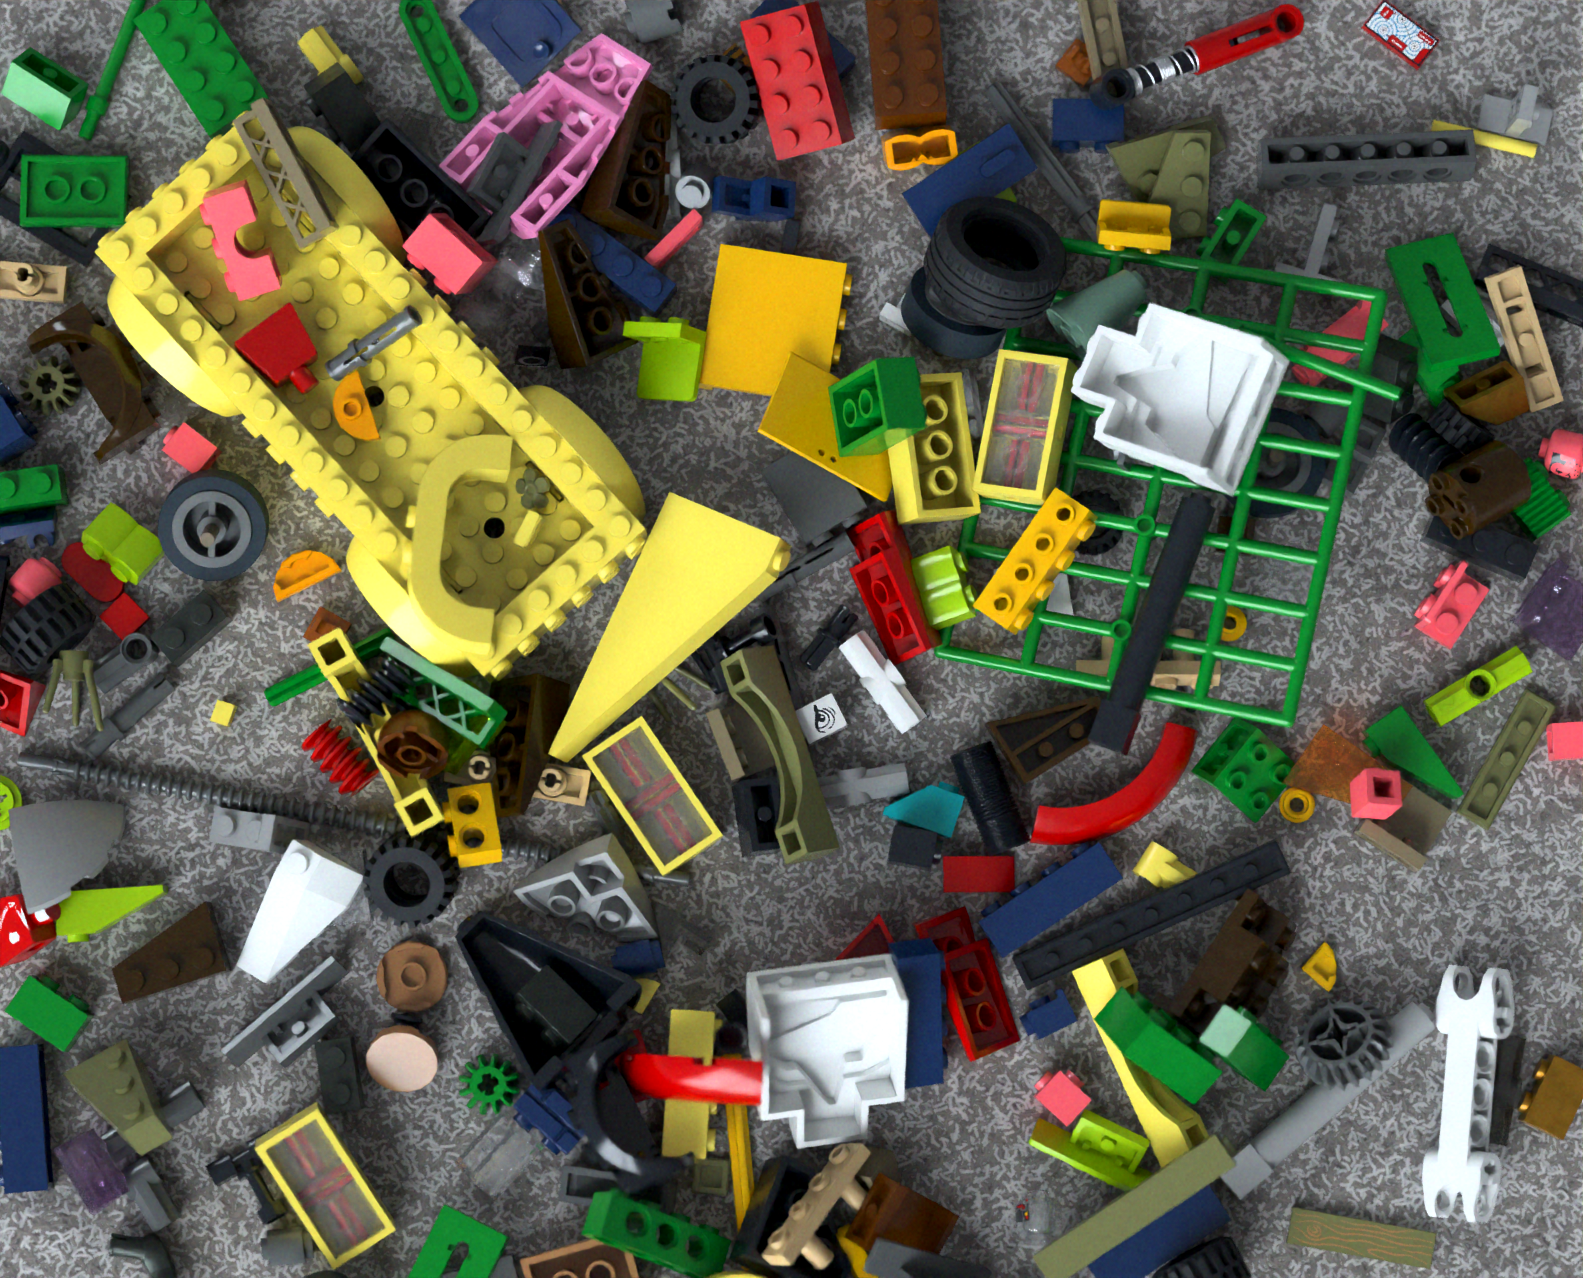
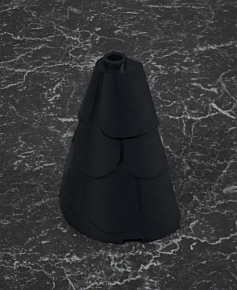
[455,911,642,1094]

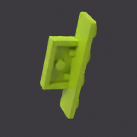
[1028,1109,1153,1192]

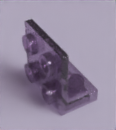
[1510,558,1583,661]
[53,1128,130,1215]

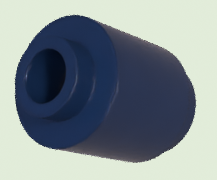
[611,938,666,980]

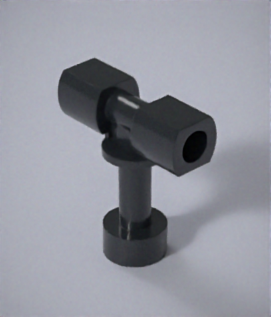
[697,613,779,694]
[715,989,748,1053]
[206,1130,289,1226]

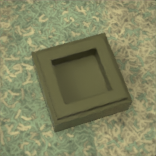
[692,1158,730,1196]

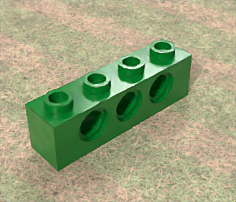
[582,1188,731,1278]

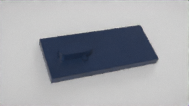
[901,123,1038,239]

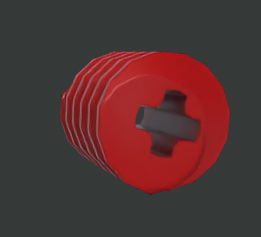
[301,719,380,798]

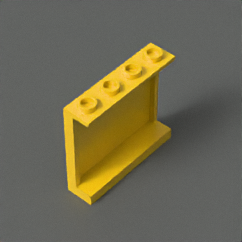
[699,244,853,396]

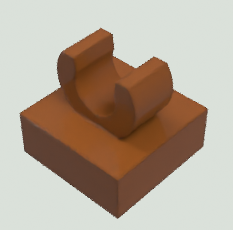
[1055,38,1092,88]
[303,606,352,642]

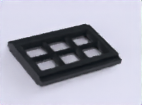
[0,130,132,268]

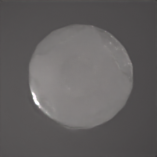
[496,245,545,292]
[962,366,984,438]
[1261,541,1332,605]

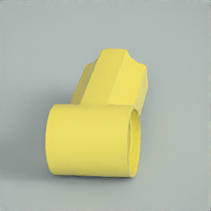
[297,25,365,85]
[1132,841,1198,889]

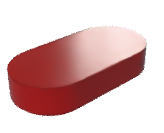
[61,542,125,603]

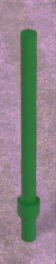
[78,0,147,141]
[1199,313,1403,402]

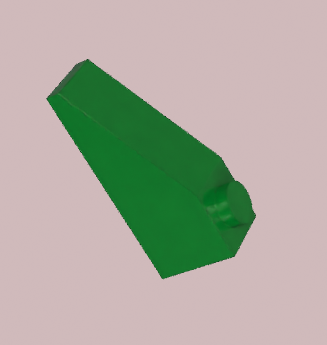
[1362,705,1464,800]

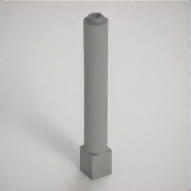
[1219,1001,1436,1200]

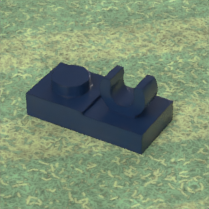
[0,506,58,549]

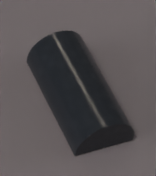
[351,118,491,240]

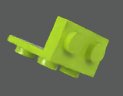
[623,316,707,402]

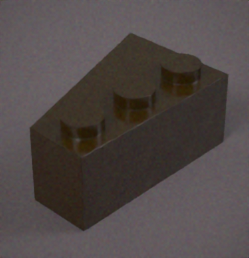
[985,696,1101,786]
[112,901,232,1004]

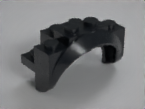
[564,1032,698,1196]

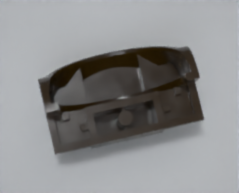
[26,301,162,465]
[1152,888,1297,1036]

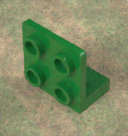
[1191,717,1299,823]

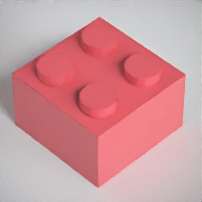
[402,213,498,295]

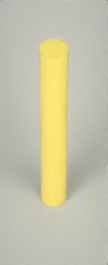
[1431,119,1537,158]

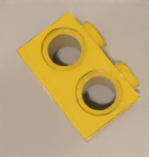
[442,782,502,868]

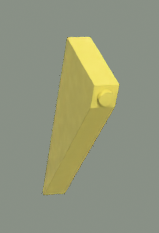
[548,492,792,763]

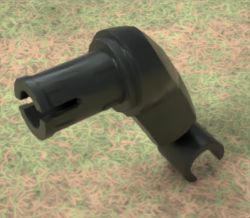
[109,1232,178,1278]

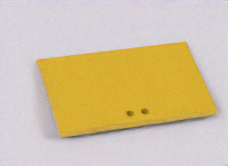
[758,351,893,502]

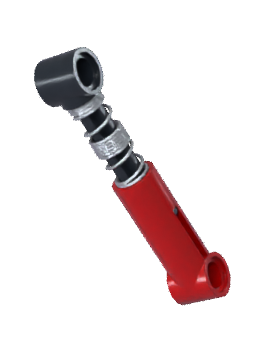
[1089,4,1304,110]

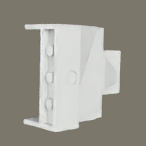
[1071,303,1289,496]
[747,954,908,1149]

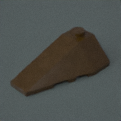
[581,80,671,240]
[538,219,639,369]
[487,673,570,818]

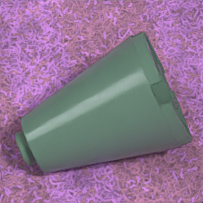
[1046,269,1148,361]

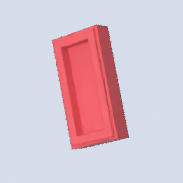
[644,209,703,270]

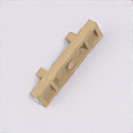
[1484,266,1564,413]

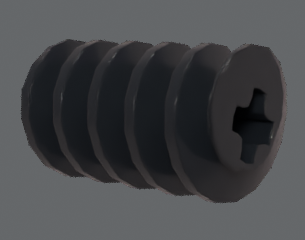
[1388,413,1464,484]
[336,657,417,735]

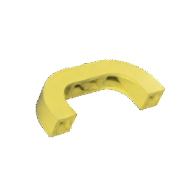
[402,434,513,655]
[307,627,445,837]

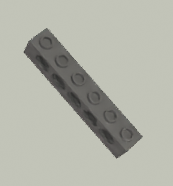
[1256,130,1477,190]

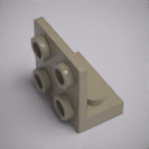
[705,703,776,783]
[1353,778,1451,872]

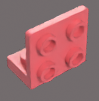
[1413,560,1490,650]

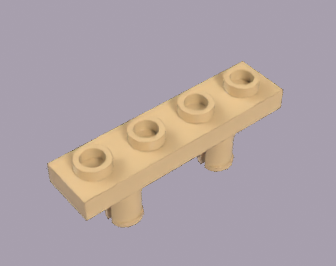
[0,261,69,304]
[1076,629,1221,690]
[444,746,592,807]
[762,1143,871,1269]

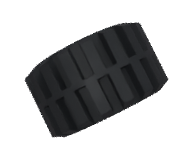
[670,55,764,145]
[0,583,96,676]
[363,830,460,928]
[1151,1236,1252,1278]

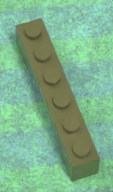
[720,645,840,865]

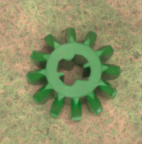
[459,1054,520,1115]

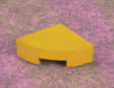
[1300,941,1337,992]

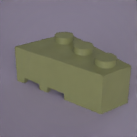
[63,1039,173,1155]

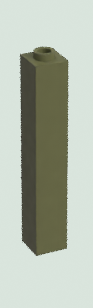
[1032,1132,1239,1278]

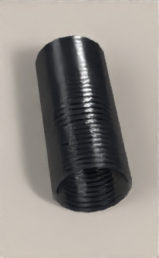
[950,741,1031,857]

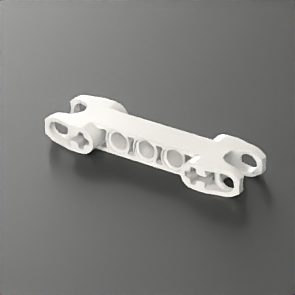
[1422,965,1515,1223]

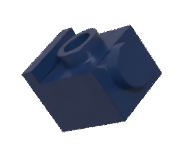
[1019,988,1078,1040]

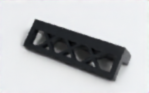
[1473,244,1583,328]

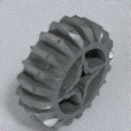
[1294,995,1393,1091]

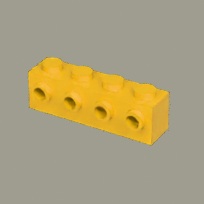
[973,487,1098,635]

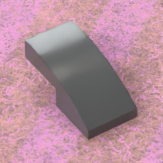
[1322,418,1387,498]

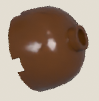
[376,710,450,779]

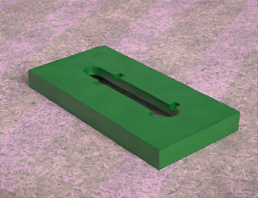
[1384,233,1501,372]
[408,1204,510,1278]

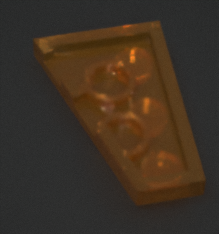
[1281,724,1413,816]

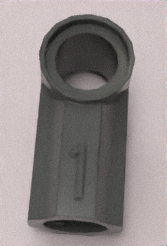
[93,633,159,694]
[116,1154,182,1233]

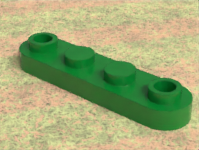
[399,0,479,124]

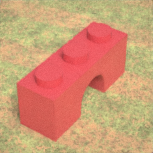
[199,179,283,301]

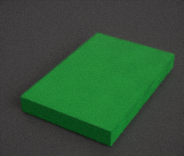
[19,155,130,228]

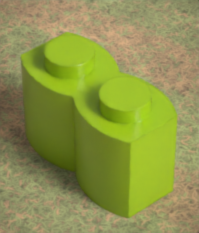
[81,502,165,585]
[910,545,978,630]

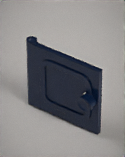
[459,0,583,88]

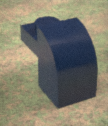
[712,175,796,222]

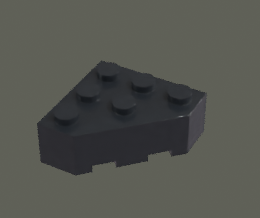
[729,1155,852,1278]

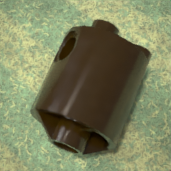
[1425,440,1531,540]

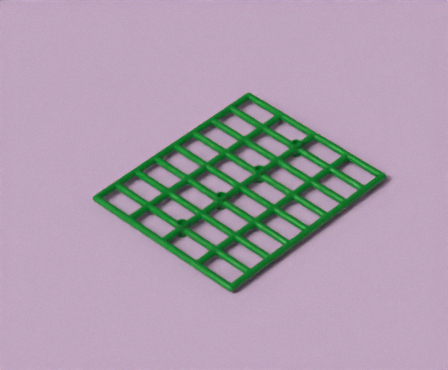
[934,236,1388,727]

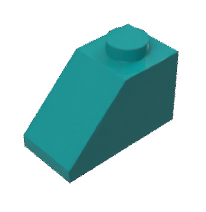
[882,781,965,839]

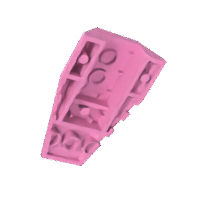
[439,33,653,240]

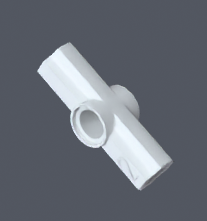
[839,629,927,734]

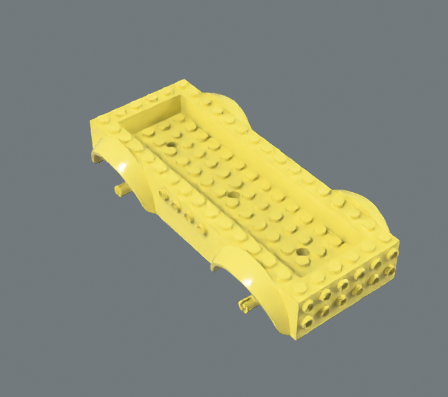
[94,110,648,683]

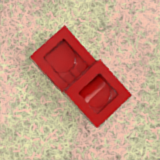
[943,856,1015,893]

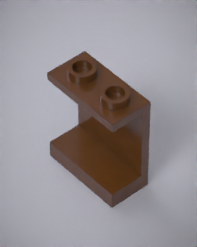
[844,1172,960,1254]

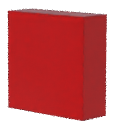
[99,592,151,640]

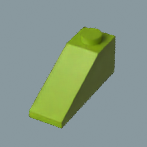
[56,885,168,943]

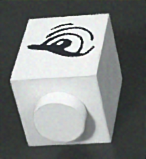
[795,693,848,746]

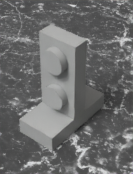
[1476,84,1553,146]
[1272,203,1345,301]
[209,807,310,855]

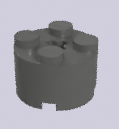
[624,0,684,43]

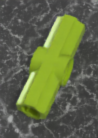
[1423,646,1533,727]

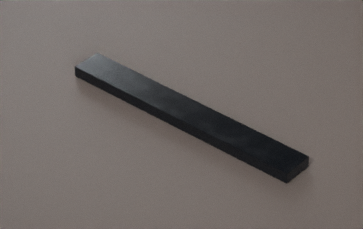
[1012,839,1292,991]

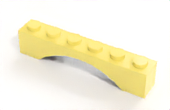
[1072,949,1209,1168]

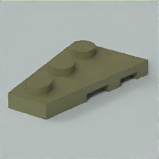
[1105,115,1227,203]
[1146,130,1211,238]

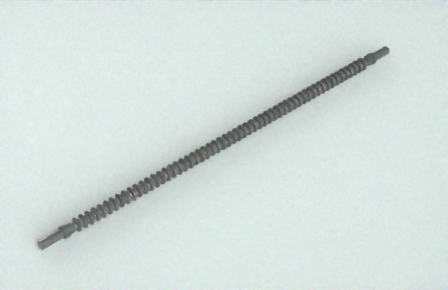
[18,752,691,887]

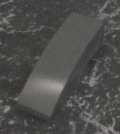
[558,1165,678,1215]

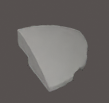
[8,800,126,914]
[513,833,660,942]

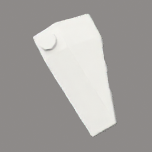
[236,839,364,983]

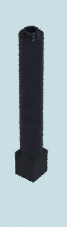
[1088,492,1216,756]

